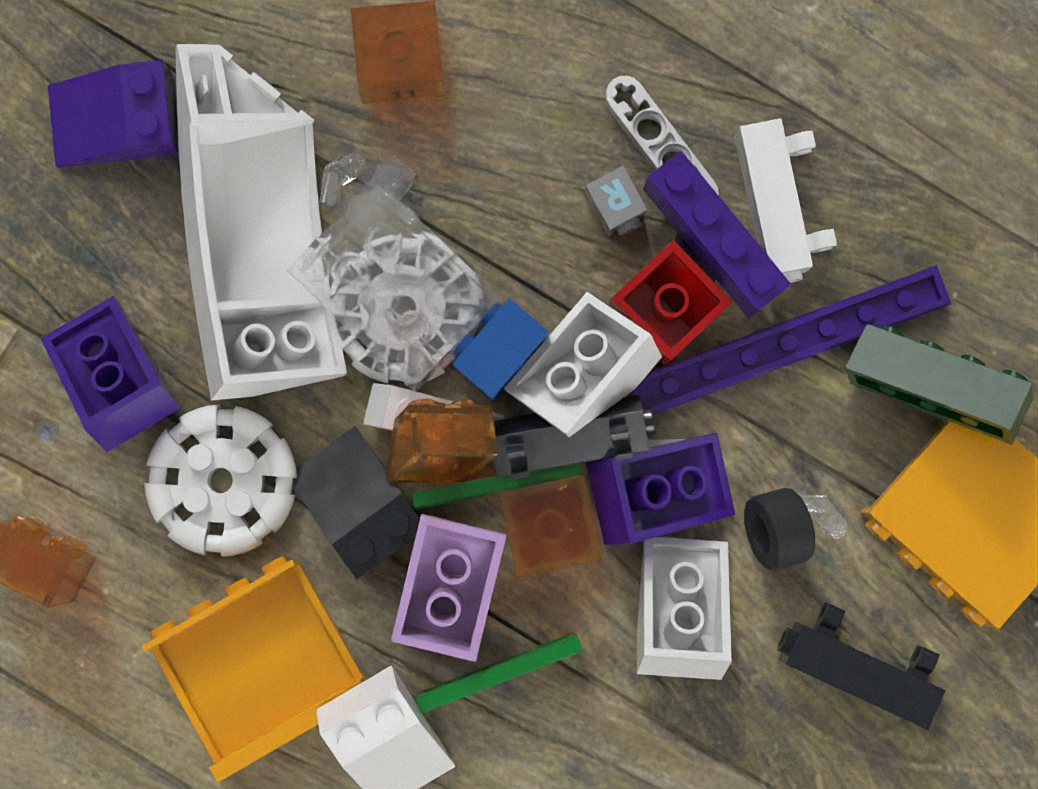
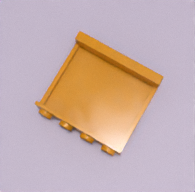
[860,421,1038,629]
[141,556,367,783]

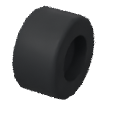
[744,488,815,571]

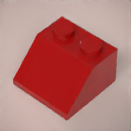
[608,240,733,365]

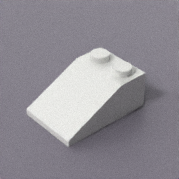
[504,292,662,437]
[637,537,732,680]
[316,665,456,789]

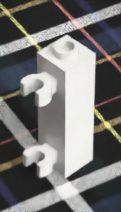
[734,118,837,283]

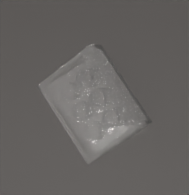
[286,183,504,392]

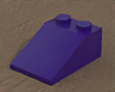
[48,60,179,168]
[41,296,180,452]
[586,433,736,545]

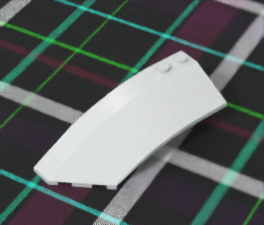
[175,44,347,400]

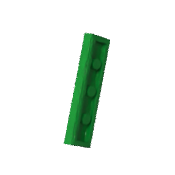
[411,462,582,510]
[416,632,583,714]

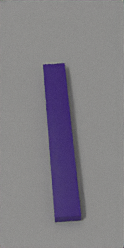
[628,265,952,416]

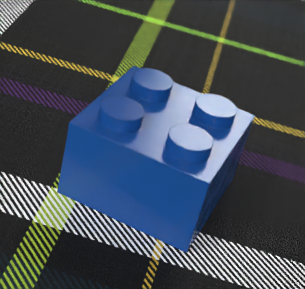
[452,298,549,404]

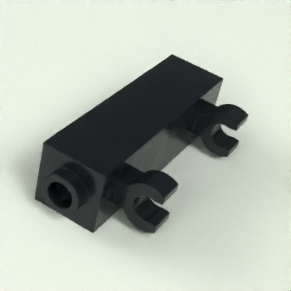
[488,395,655,479]
[777,602,946,730]

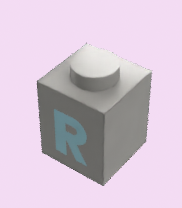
[584,166,647,237]

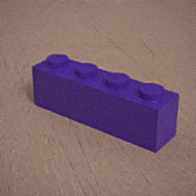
[643,151,791,319]

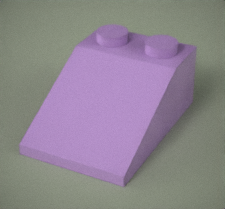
[391,514,507,662]

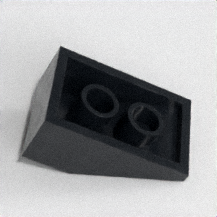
[292,426,421,579]

